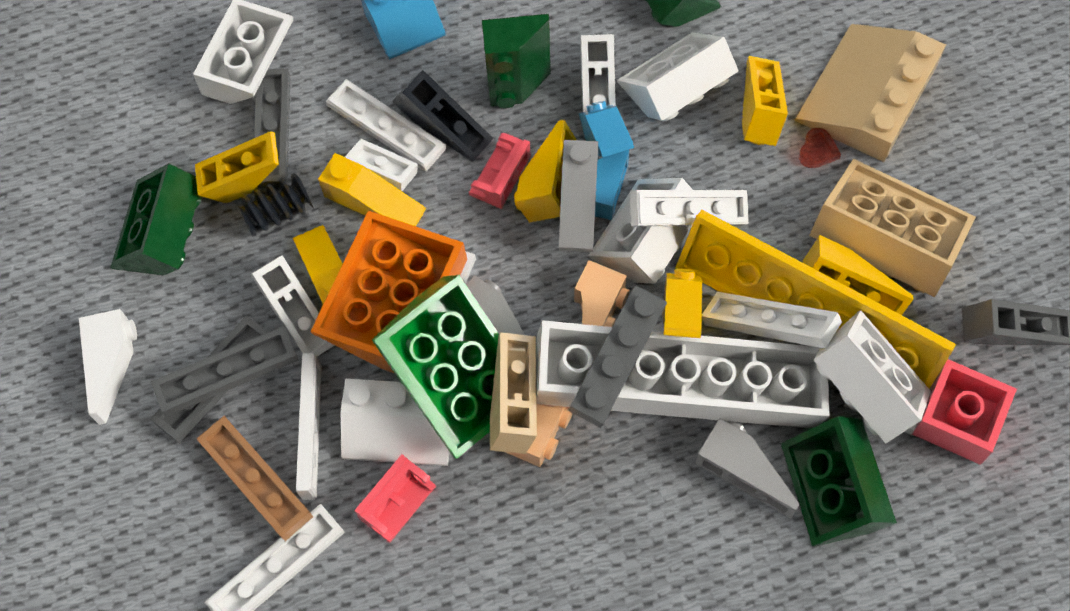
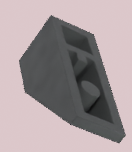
[962,299,1070,345]

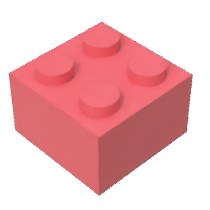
[912,359,1017,465]

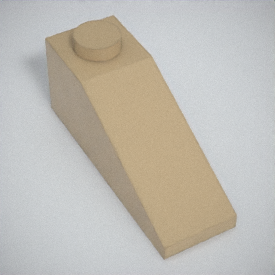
[490,332,537,454]

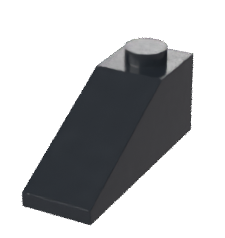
[392,70,494,162]

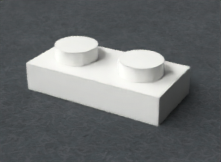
[345,139,418,191]

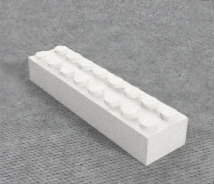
[536,320,829,429]

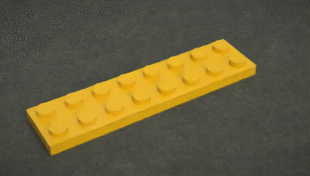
[675,210,956,389]

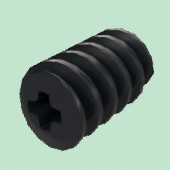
[238,173,314,237]

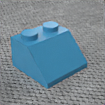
[361,0,446,60]

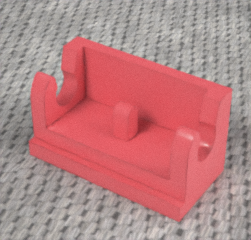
[469,133,531,209]
[354,454,436,543]

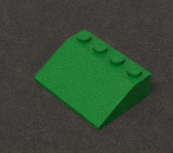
[372,275,499,459]

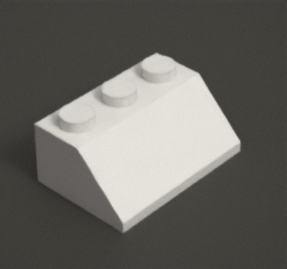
[193,0,293,104]
[617,32,739,121]
[588,178,692,284]
[814,310,931,443]
[340,379,450,466]

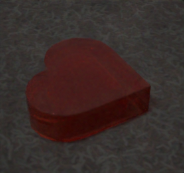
[799,127,841,169]

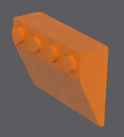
[311,210,468,373]

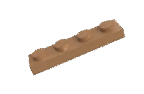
[196,416,313,541]

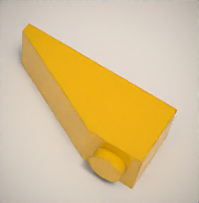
[742,56,788,146]
[514,120,577,223]
[195,131,279,203]
[318,153,426,226]
[293,225,343,304]
[803,235,914,315]
[663,268,702,338]

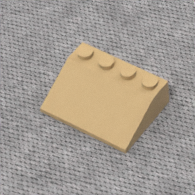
[795,24,946,162]
[809,159,976,297]

